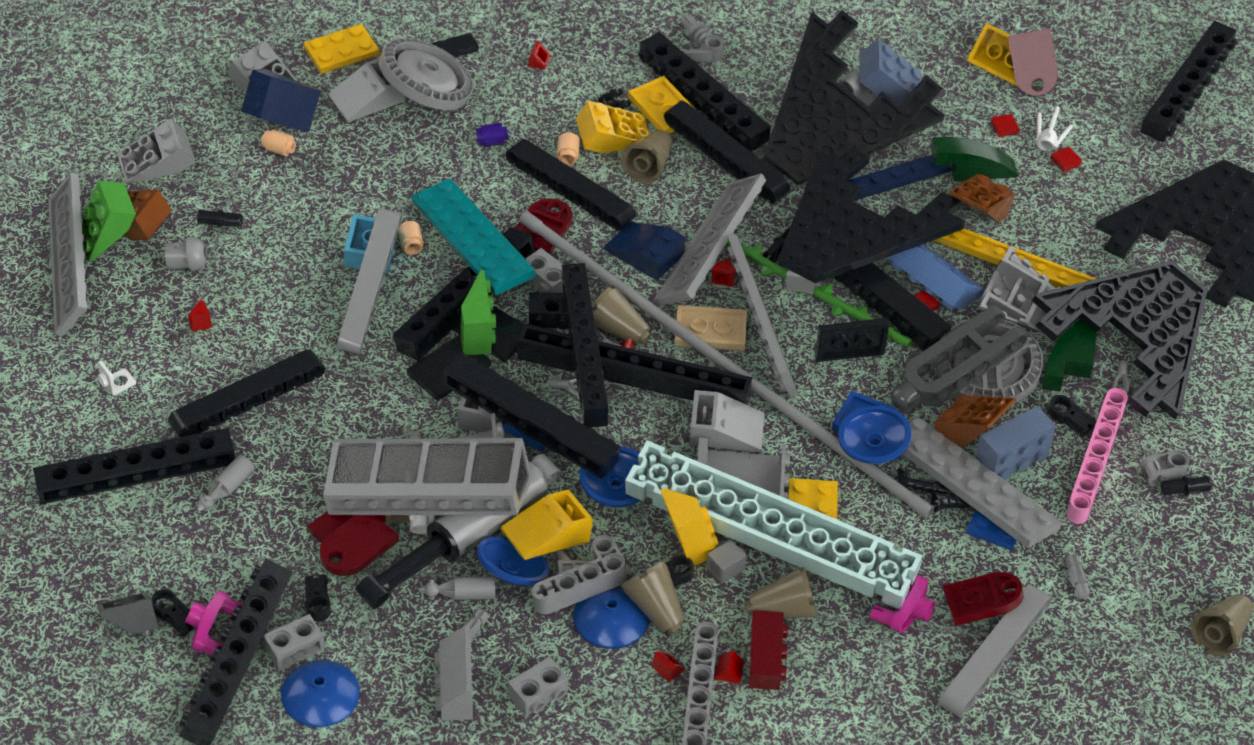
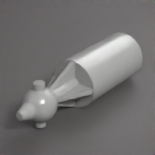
[196,455,255,512]
[419,576,495,600]

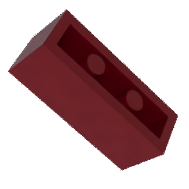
[748,610,788,690]

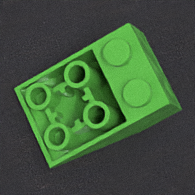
[82,180,136,262]
[461,270,496,355]

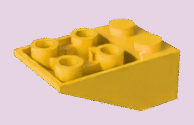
[576,101,650,153]
[500,489,593,560]

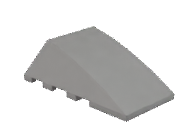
[977,245,1075,338]

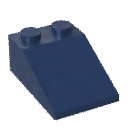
[241,69,321,132]
[603,222,686,281]

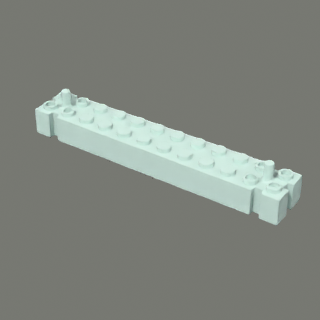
[625,440,923,610]

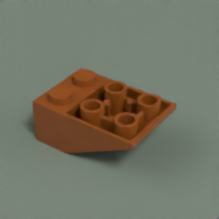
[948,175,1016,222]
[123,189,172,240]
[934,395,1016,448]

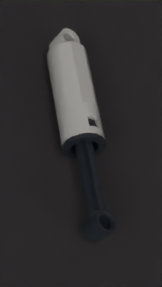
[355,453,561,609]

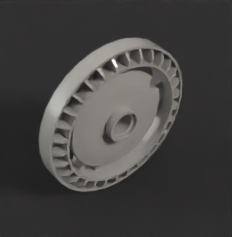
[379,38,474,110]
[935,319,1043,403]

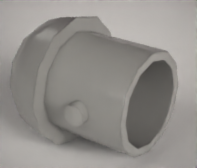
[165,237,208,272]

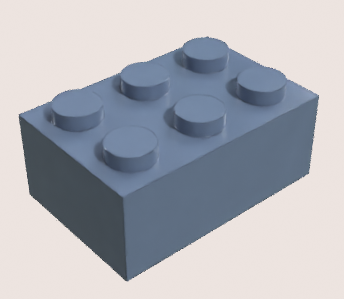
[859,39,922,104]
[976,406,1056,480]

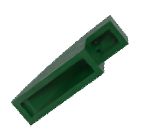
[931,137,1018,182]
[1042,320,1097,392]

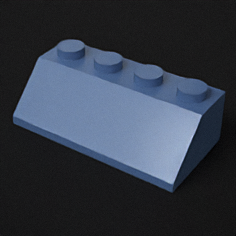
[887,244,985,310]

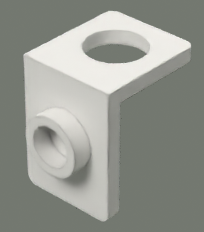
[98,361,136,396]

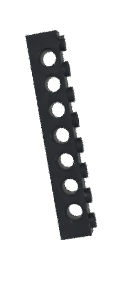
[1140,21,1238,143]
[639,32,771,152]
[393,227,535,361]
[561,263,608,428]
[33,428,235,505]
[178,558,293,745]

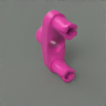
[870,575,935,633]
[185,590,242,656]

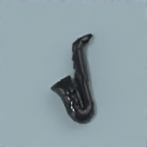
[897,468,971,512]

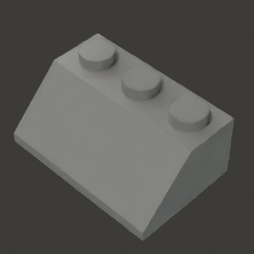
[434,626,473,721]

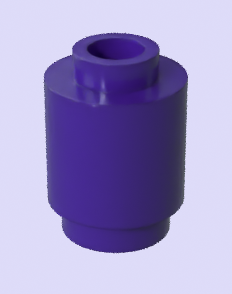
[476,123,508,147]

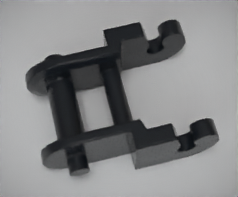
[598,88,631,109]

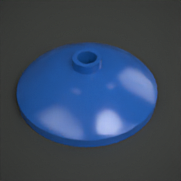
[838,405,912,464]
[580,446,641,508]
[476,536,549,586]
[573,585,649,649]
[281,660,360,727]

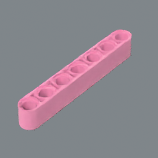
[1067,388,1128,524]

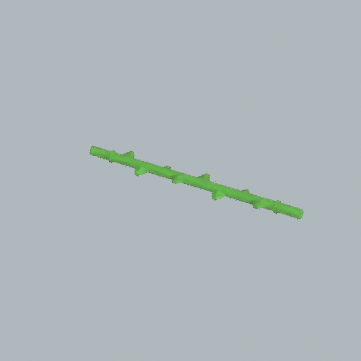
[726,240,912,348]

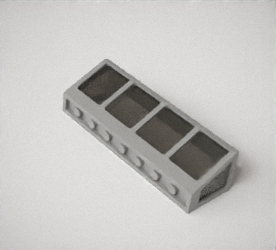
[323,438,532,515]

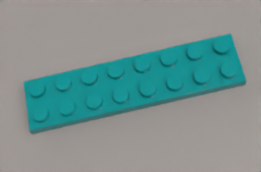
[411,178,536,296]

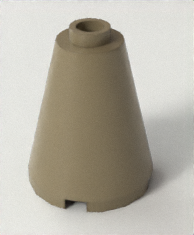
[621,130,672,184]
[593,285,651,346]
[622,561,685,635]
[745,567,817,618]
[1191,594,1254,657]

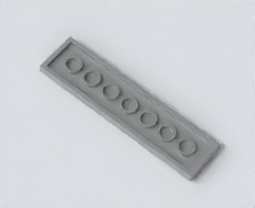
[48,172,88,336]
[653,173,766,306]
[727,234,799,397]
[903,416,1062,548]

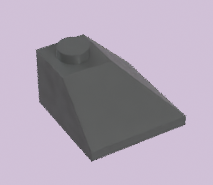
[97,591,158,637]

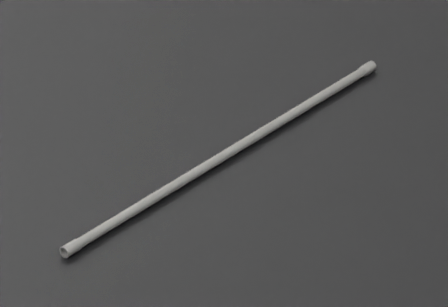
[519,211,935,519]

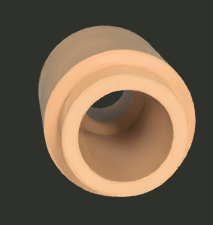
[261,130,296,157]
[557,132,580,165]
[398,221,424,255]

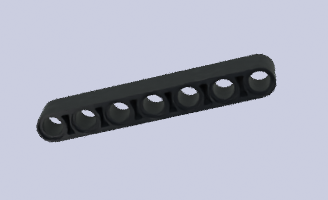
[663,101,790,204]
[505,139,636,231]
[168,350,326,438]

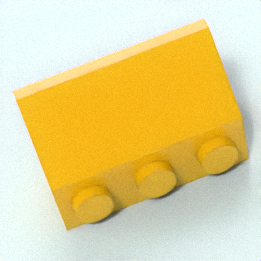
[967,23,1018,86]
[660,488,719,566]

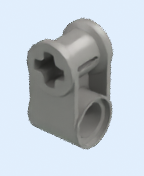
[1140,450,1190,487]

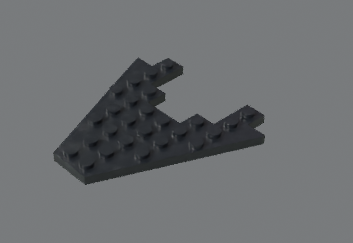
[764,10,946,185]
[778,148,966,284]
[1095,159,1254,308]
[1032,261,1208,420]

